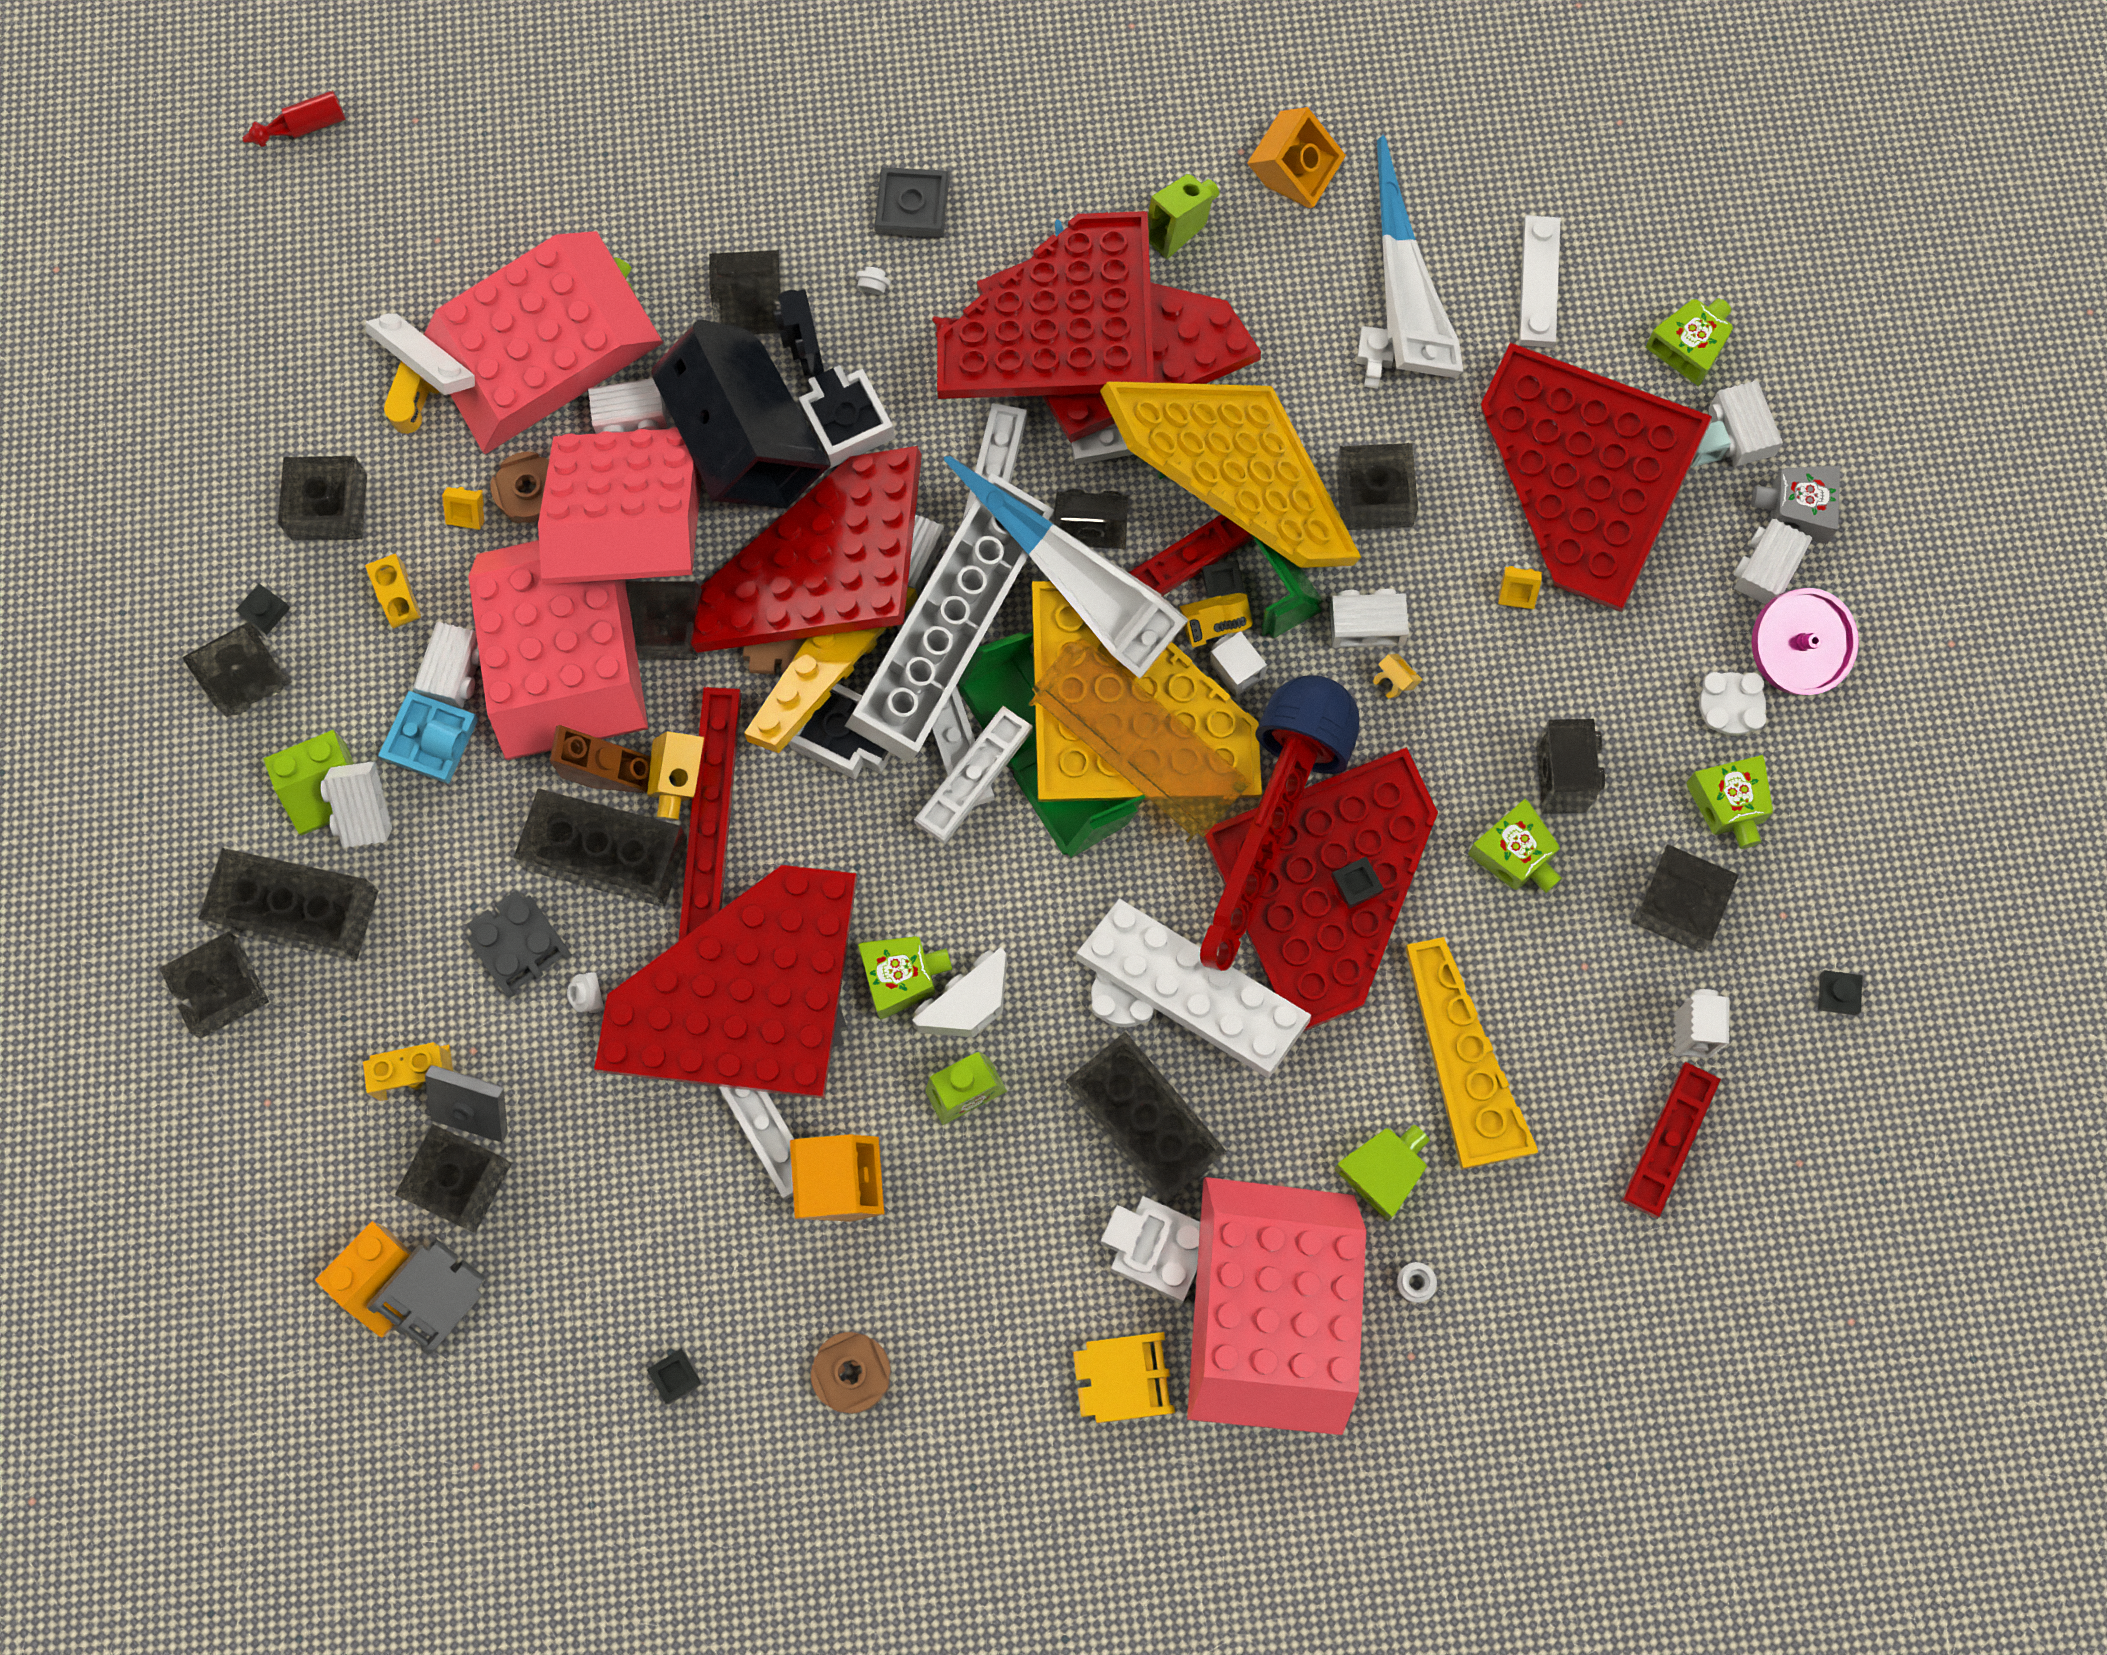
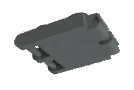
[467,890,572,999]
[367,1238,485,1355]

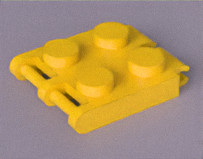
[1073,1332,1175,1424]

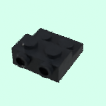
[774,289,825,378]

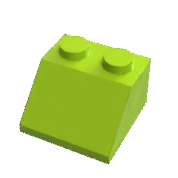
[263,730,354,836]

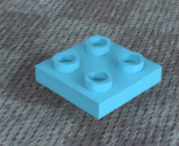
[378,691,479,784]

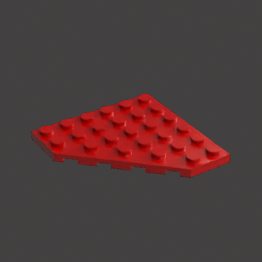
[937,211,1154,399]
[976,260,1261,443]
[1481,343,1712,612]
[691,446,922,653]
[1202,747,1438,1033]
[594,865,858,1099]

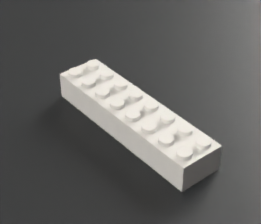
[845,472,1054,763]

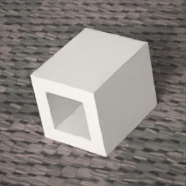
[1209,631,1267,697]

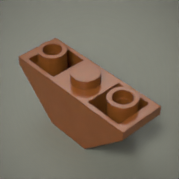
[550,725,651,793]

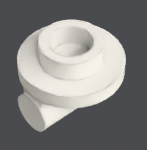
[567,972,604,1013]

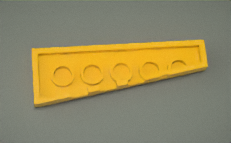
[744,587,918,753]
[1405,937,1538,1170]

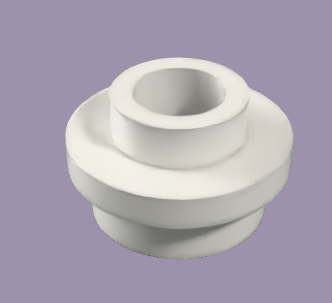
[856,267,891,295]
[1397,1262,1437,1303]

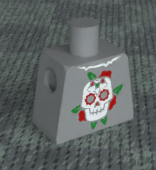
[1751,466,1841,544]

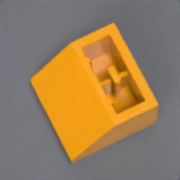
[790,1134,884,1222]

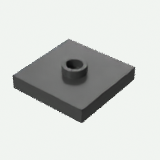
[874,167,950,238]
[425,1065,508,1143]

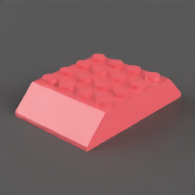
[424,231,664,455]
[538,427,702,584]
[468,540,648,760]
[1187,1177,1366,1435]

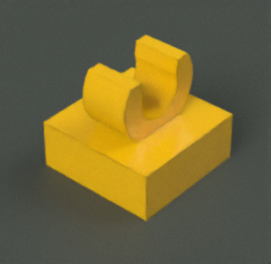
[442,487,485,530]
[1498,566,1542,609]
[1373,654,1423,699]

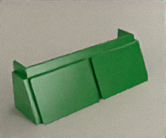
[1158,471,1323,639]
[958,632,1146,858]

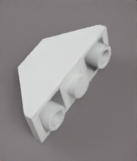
[912,947,1007,1037]

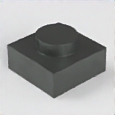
[1202,560,1245,599]
[235,583,290,635]
[1331,857,1384,909]
[1818,970,1863,1016]
[647,1348,703,1405]

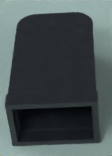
[651,320,831,509]

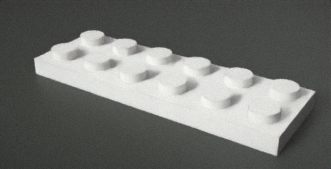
[1076,898,1311,1079]

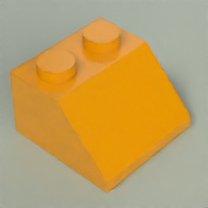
[1247,107,1346,208]
[315,1221,412,1338]

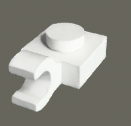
[1356,326,1394,389]

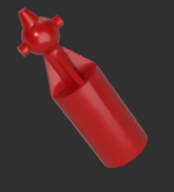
[242,90,346,147]

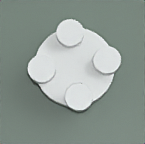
[1699,672,1766,736]
[1091,973,1155,1027]

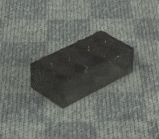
[513,788,688,908]
[198,848,379,962]
[1065,1031,1226,1206]

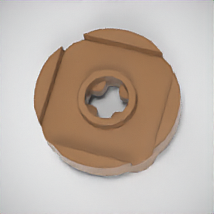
[490,452,549,523]
[810,1332,891,1414]

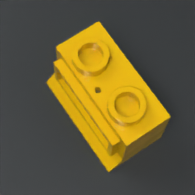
[363,1042,453,1101]

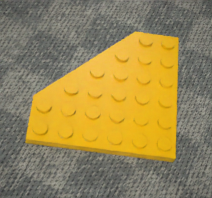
[1100,382,1361,568]
[1031,581,1262,802]

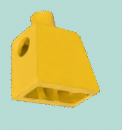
[647,731,704,821]

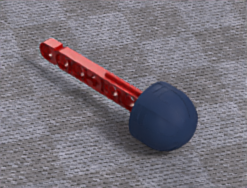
[1200,675,1360,971]

